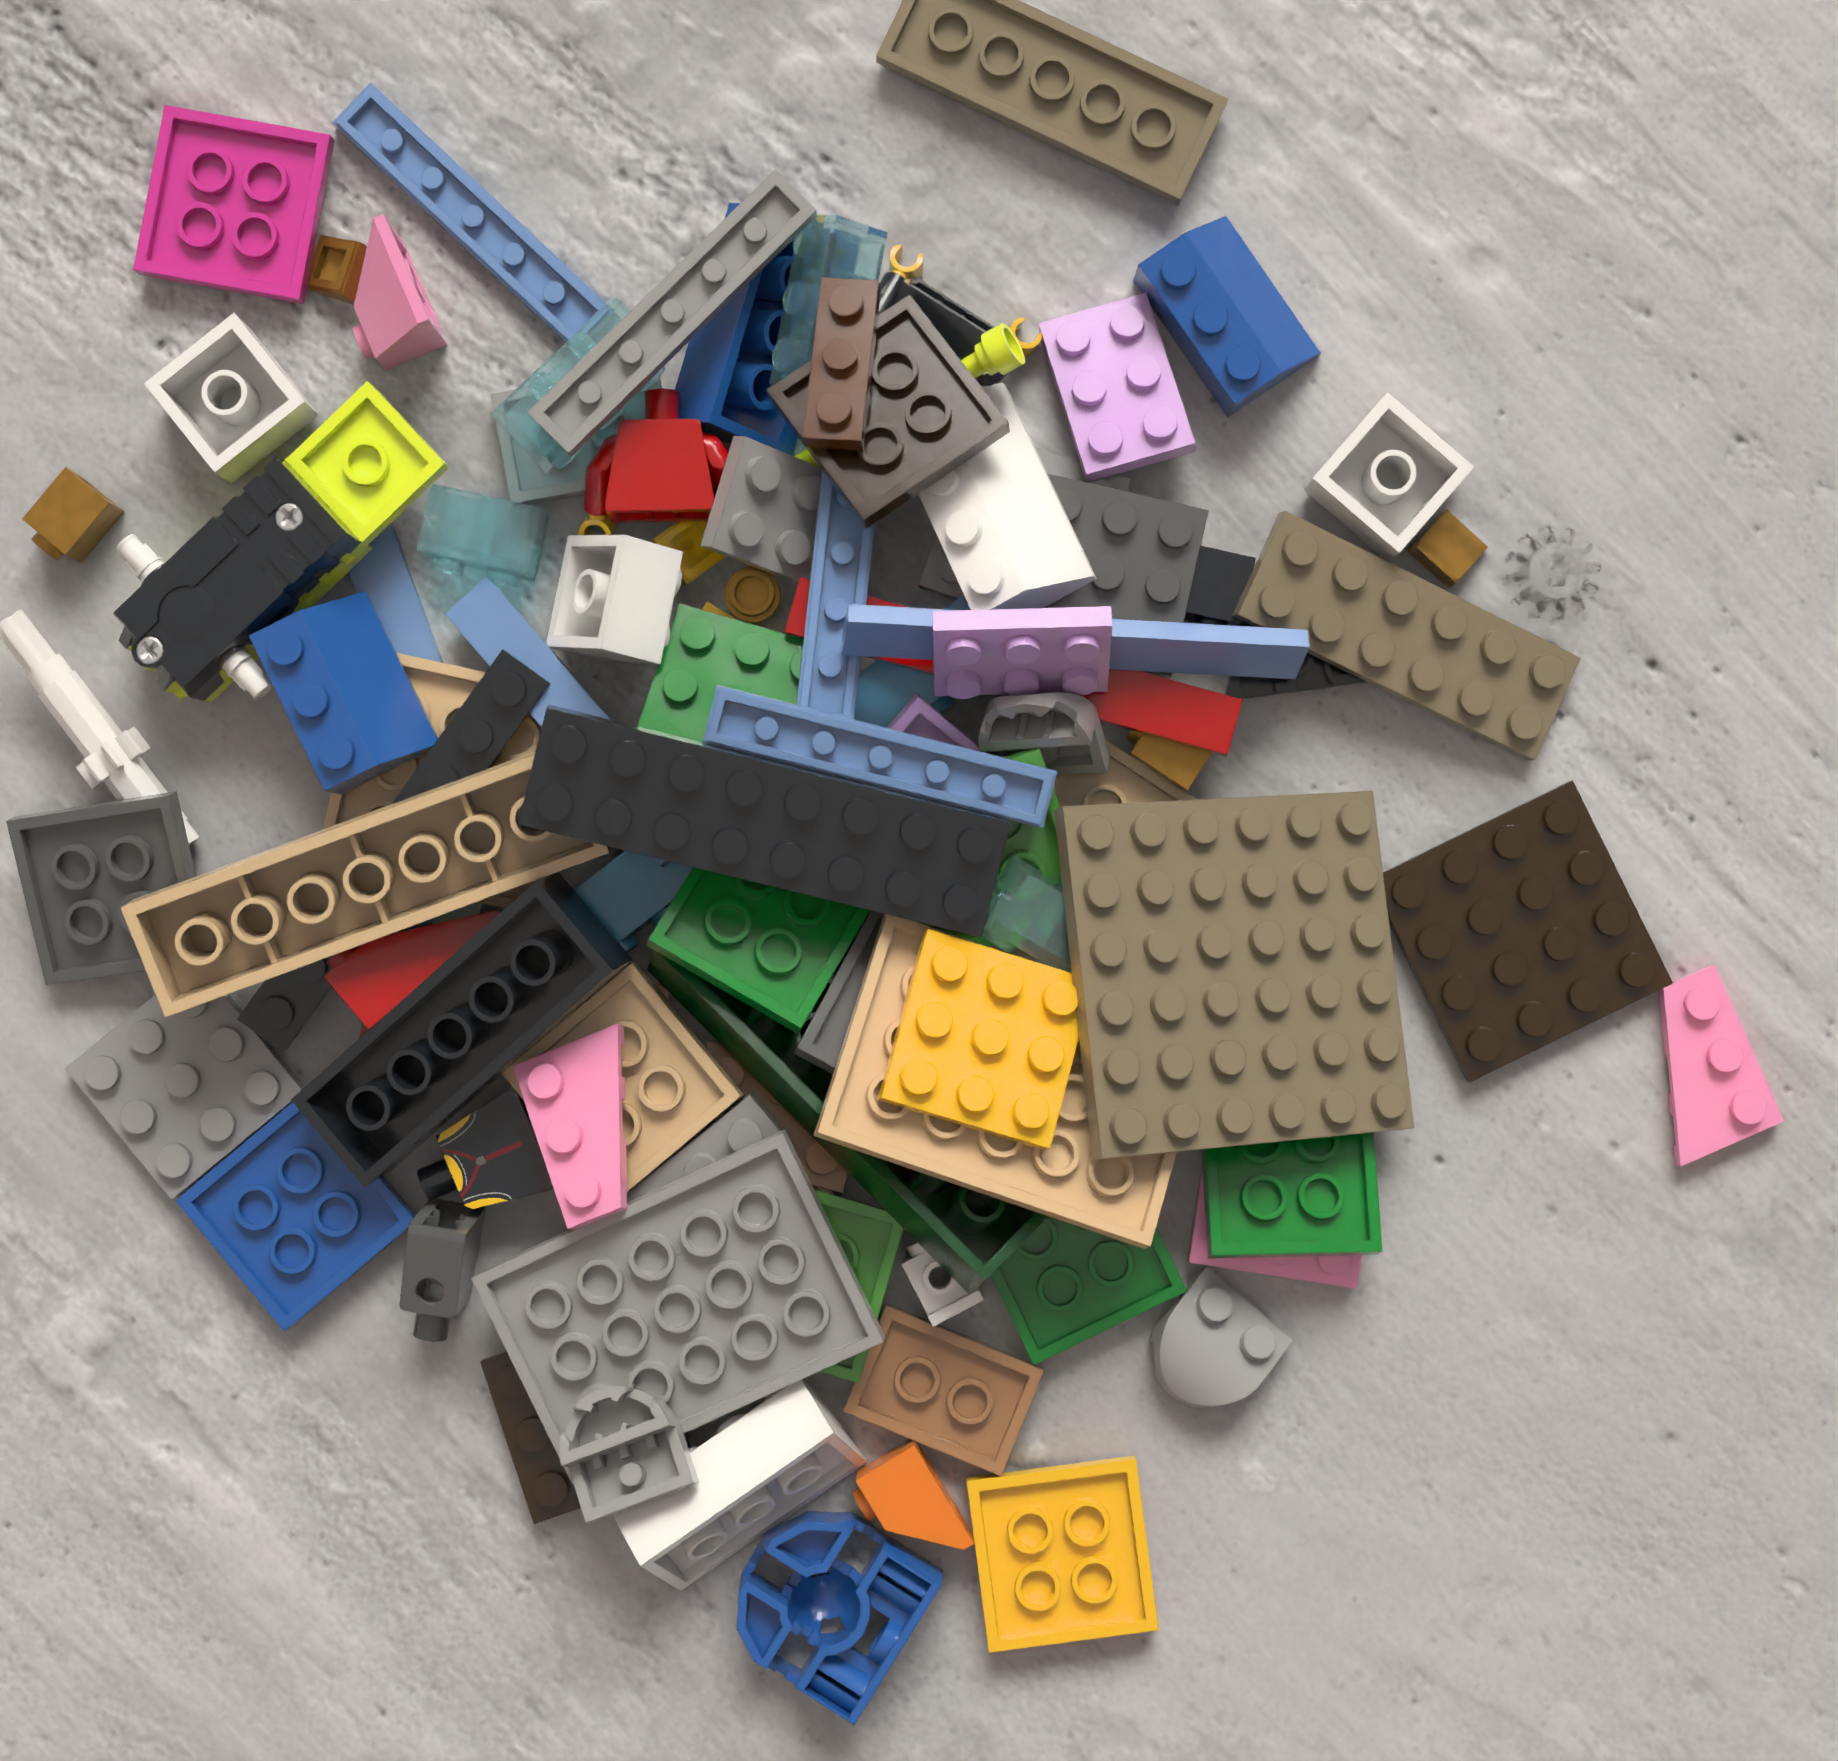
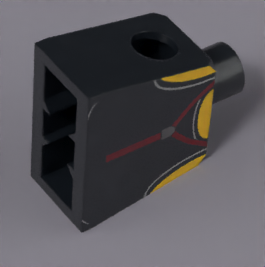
[417,1088,554,1210]

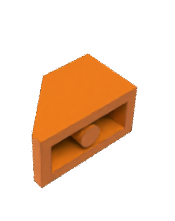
[852,1439,974,1550]

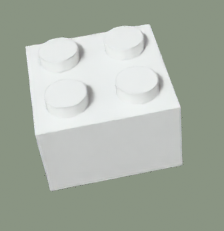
[144,313,319,484]
[1304,392,1474,562]
[546,535,683,664]

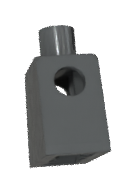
[399,1199,486,1342]

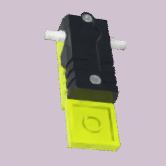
[113,381,449,703]

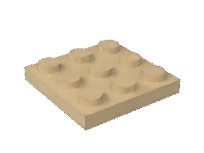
[502,963,744,1193]

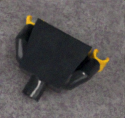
[878,245,1042,386]

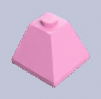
[352,214,447,370]

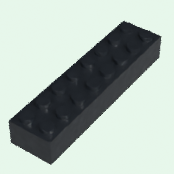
[518,704,1011,937]

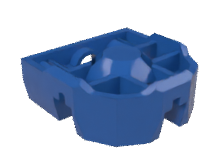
[737,1511,943,1725]

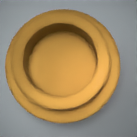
[724,566,781,623]

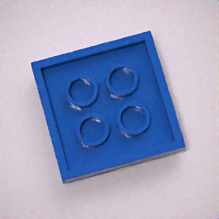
[176,1102,416,1332]

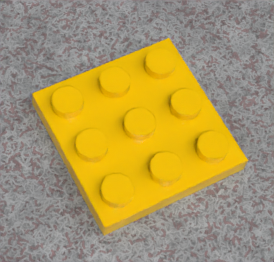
[877,929,1079,1151]
[966,1455,1159,1653]

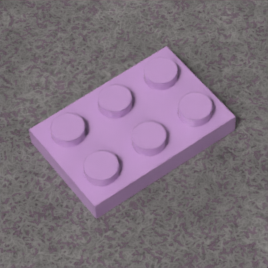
[1038,293,1196,482]
[933,606,1113,699]

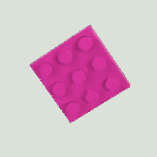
[133,105,335,304]

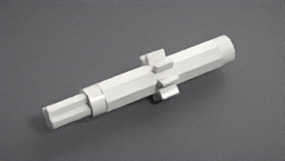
[0,609,199,845]

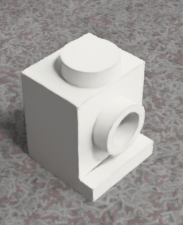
[901,1241,984,1327]

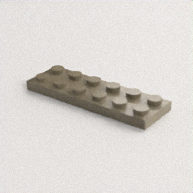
[876,0,1228,206]
[1232,511,1581,760]

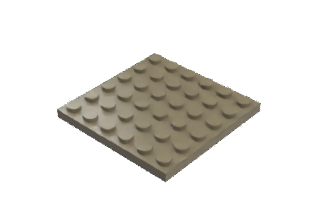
[1054,791,1414,1160]

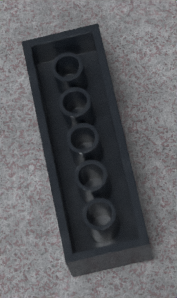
[291,872,633,1187]

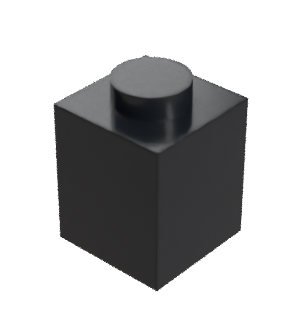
[1184,545,1256,626]

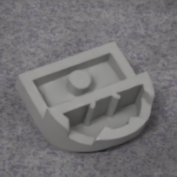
[978,693,1110,775]
[1150,1266,1293,1409]
[559,1386,699,1523]

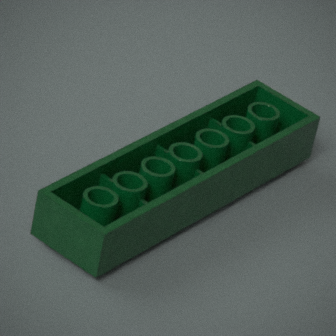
[647,950,1048,1295]

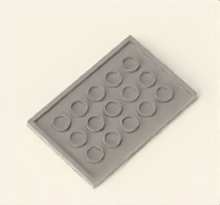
[471,1129,885,1485]

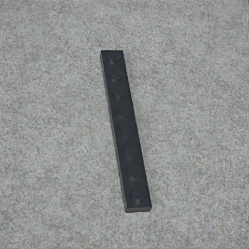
[237,649,549,1052]

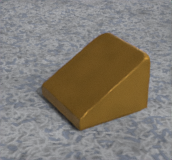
[307,235,367,305]
[1408,509,1488,589]

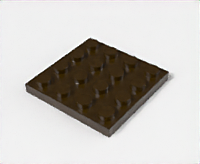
[1383,780,1673,1082]

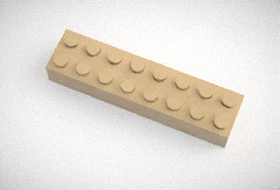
[121,751,610,1017]

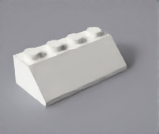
[919,383,1097,610]
[613,1379,867,1591]

